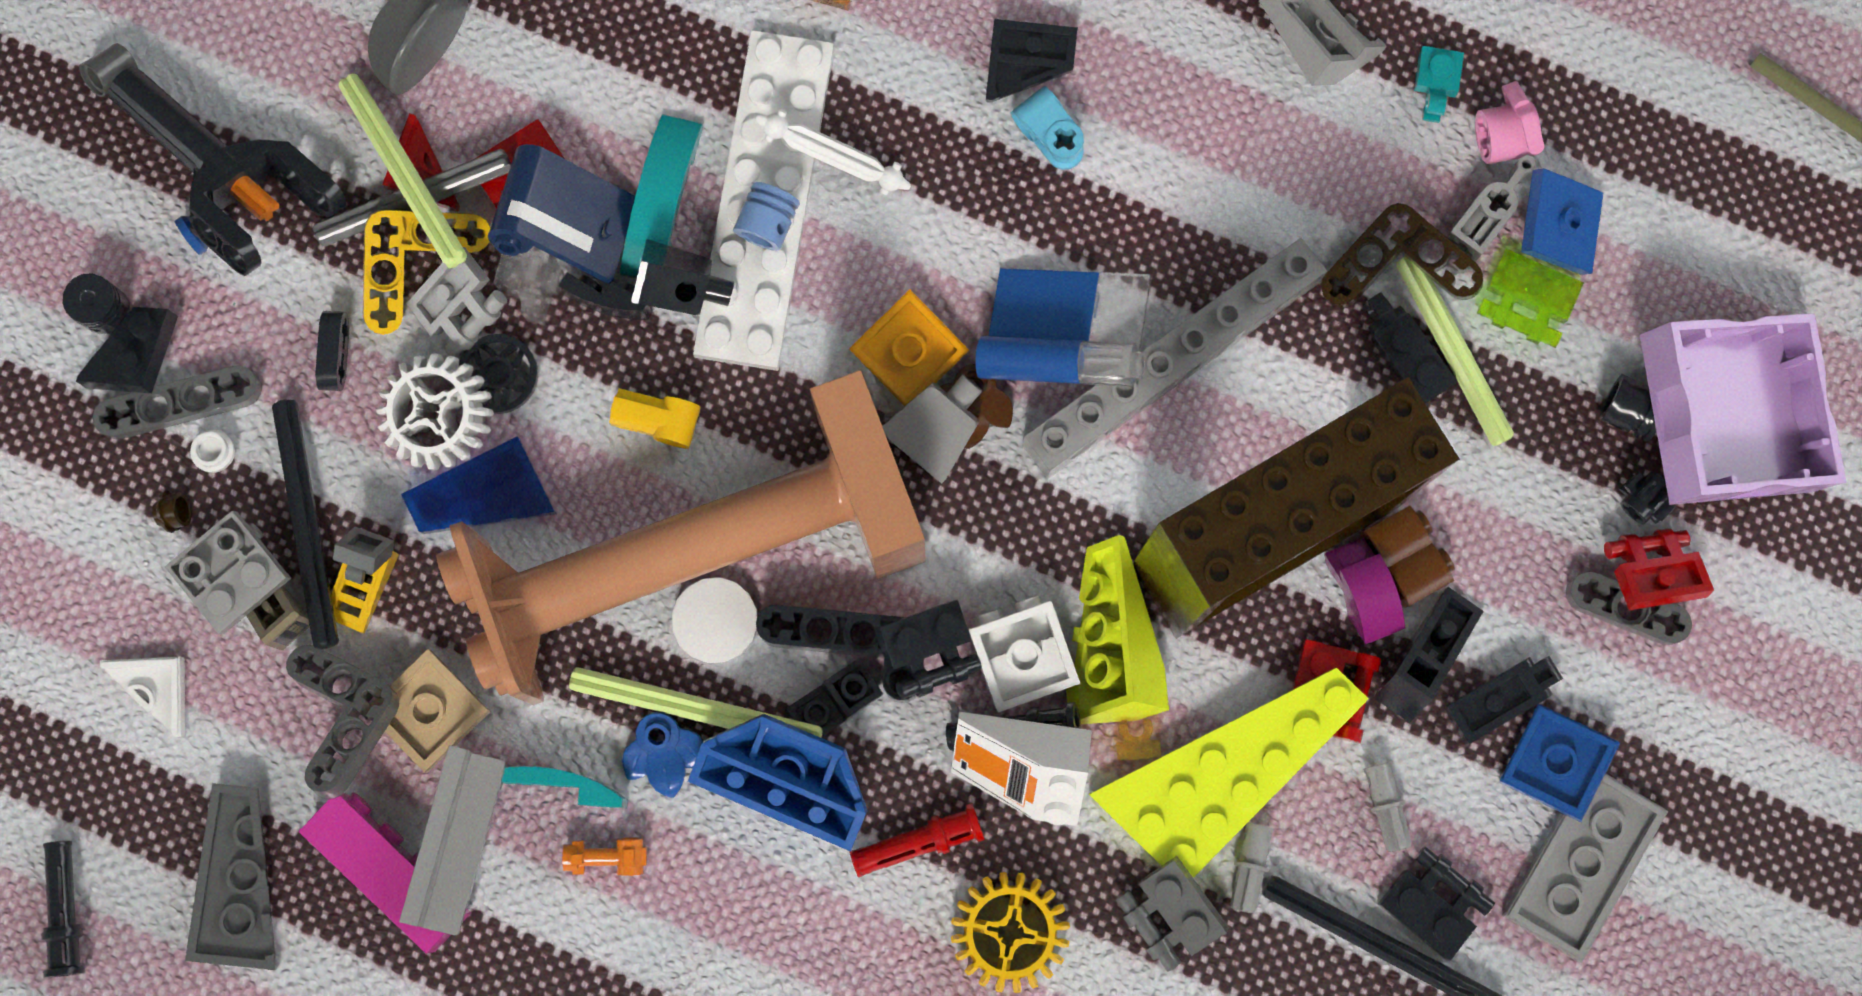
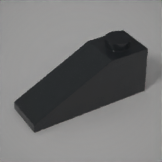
[1373,587,1484,723]

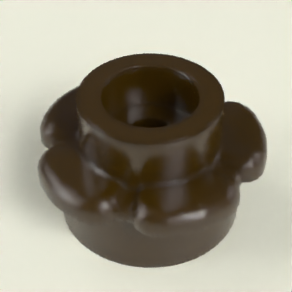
[152,491,192,533]

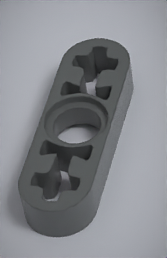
[1566,572,1692,645]

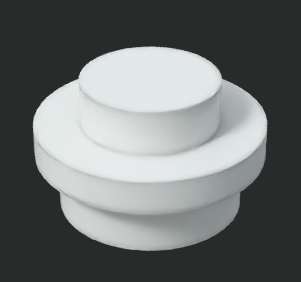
[190,430,235,473]

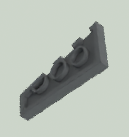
[185,783,277,970]

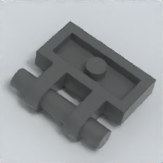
[1115,856,1229,972]

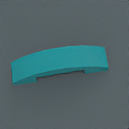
[620,114,703,279]
[496,766,628,808]

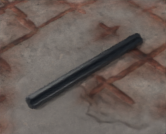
[272,399,339,649]
[1262,875,1502,996]

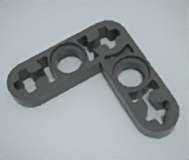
[286,645,399,799]

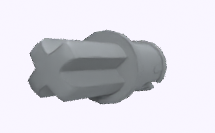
[1363,762,1411,852]
[1230,823,1274,913]

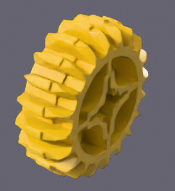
[951,872,1070,993]

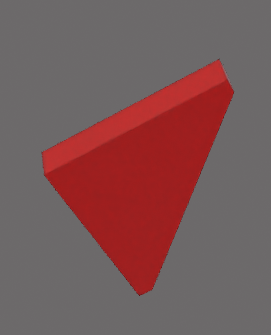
[382,113,460,212]

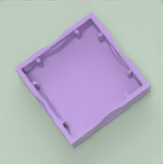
[1640,314,1847,505]

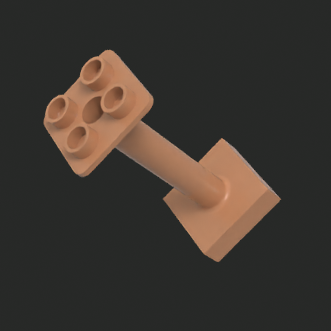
[436,370,926,705]

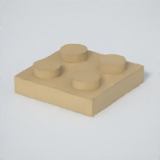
[370,649,491,773]

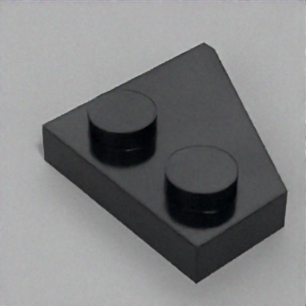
[986,19,1078,102]
[76,307,178,394]

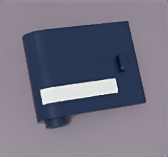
[488,144,635,284]

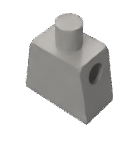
[882,374,982,484]

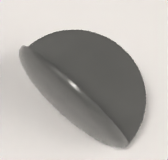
[368,0,468,95]

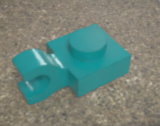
[1414,46,1464,123]

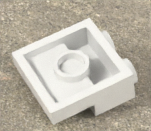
[968,595,1080,713]

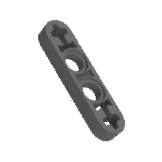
[93,366,262,439]

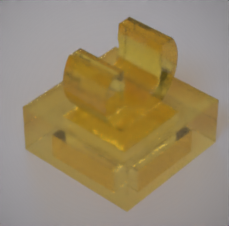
[1113,719,1161,761]

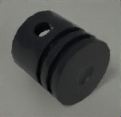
[62,273,130,334]
[1599,374,1657,442]

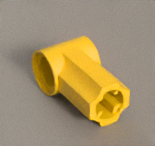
[609,388,701,449]

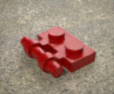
[1604,528,1714,610]

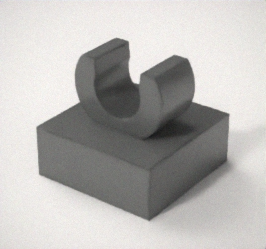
[333,527,395,585]

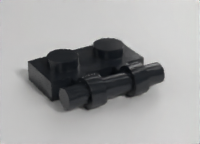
[874,600,982,699]
[1377,846,1495,961]

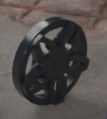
[459,334,538,414]

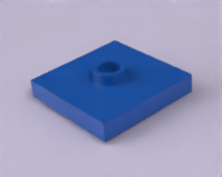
[1521,168,1604,275]
[1500,704,1620,822]

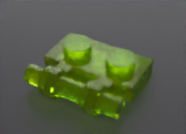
[1476,248,1584,348]

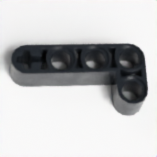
[756,605,925,703]

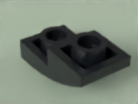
[558,272,652,320]
[785,658,883,738]

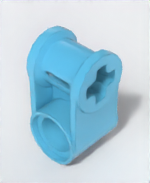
[1010,86,1084,170]

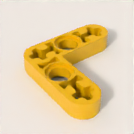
[362,210,490,335]

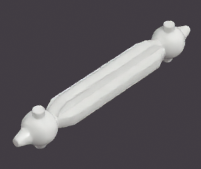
[755,109,911,195]

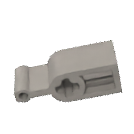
[1447,155,1536,262]

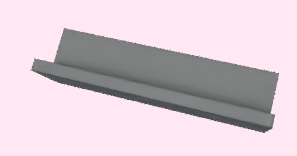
[399,745,506,936]

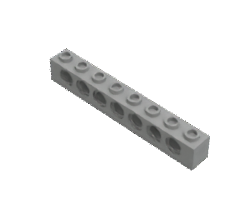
[1022,238,1327,479]

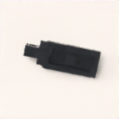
[1363,292,1457,404]

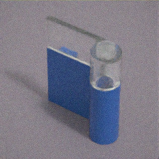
[976,268,1151,387]

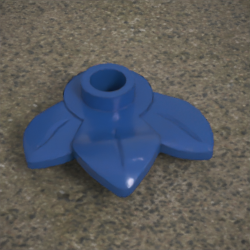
[622,712,703,798]

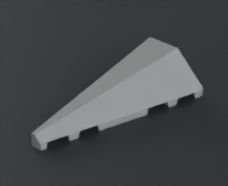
[1259,0,1387,86]

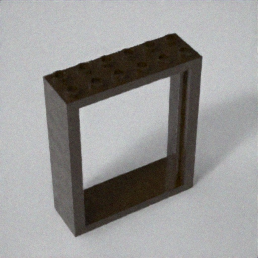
[1133,377,1460,639]

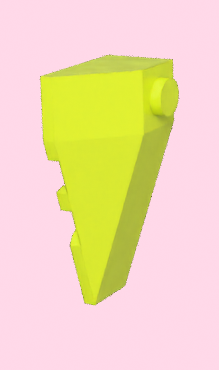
[1066,535,1169,724]

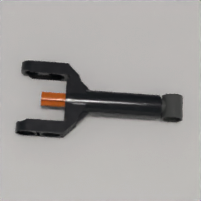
[79,43,346,276]

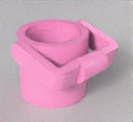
[1475,81,1544,164]

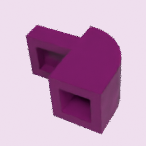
[1324,538,1406,644]

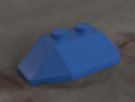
[687,714,868,852]

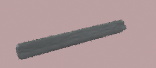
[313,149,511,246]

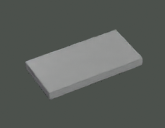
[1502,774,1668,963]

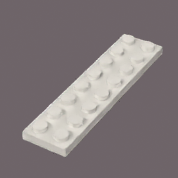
[693,30,834,371]

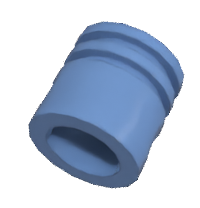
[733,182,800,251]

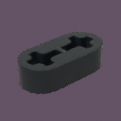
[315,311,350,391]

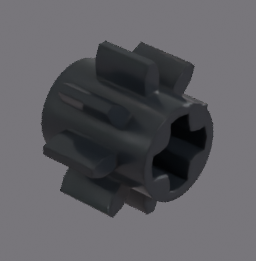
[1619,471,1676,525]

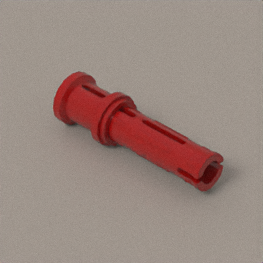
[849,803,985,878]

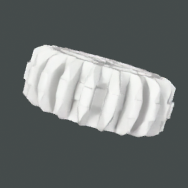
[375,353,494,470]

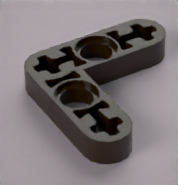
[1321,203,1483,308]

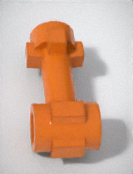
[562,837,647,876]

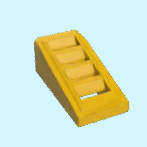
[331,551,399,634]

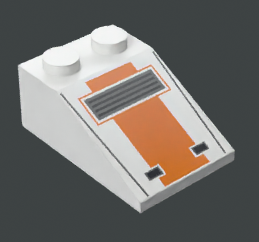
[951,712,1092,826]

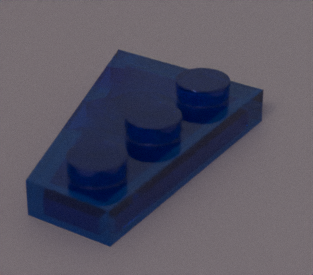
[401,436,557,534]

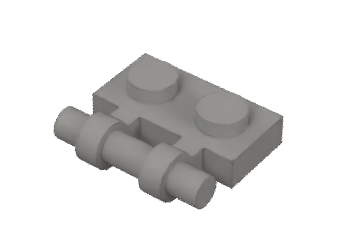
[406,247,507,357]

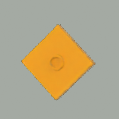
[849,289,969,406]

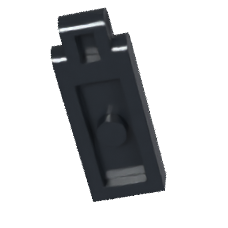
[1443,656,1563,745]

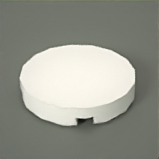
[672,578,758,664]

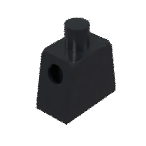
[631,239,734,315]

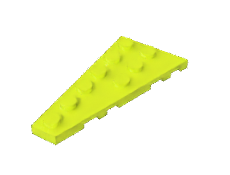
[1089,668,1369,878]

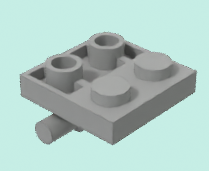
[165,511,291,634]

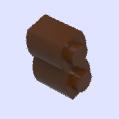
[1360,505,1455,608]

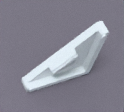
[100,656,185,738]

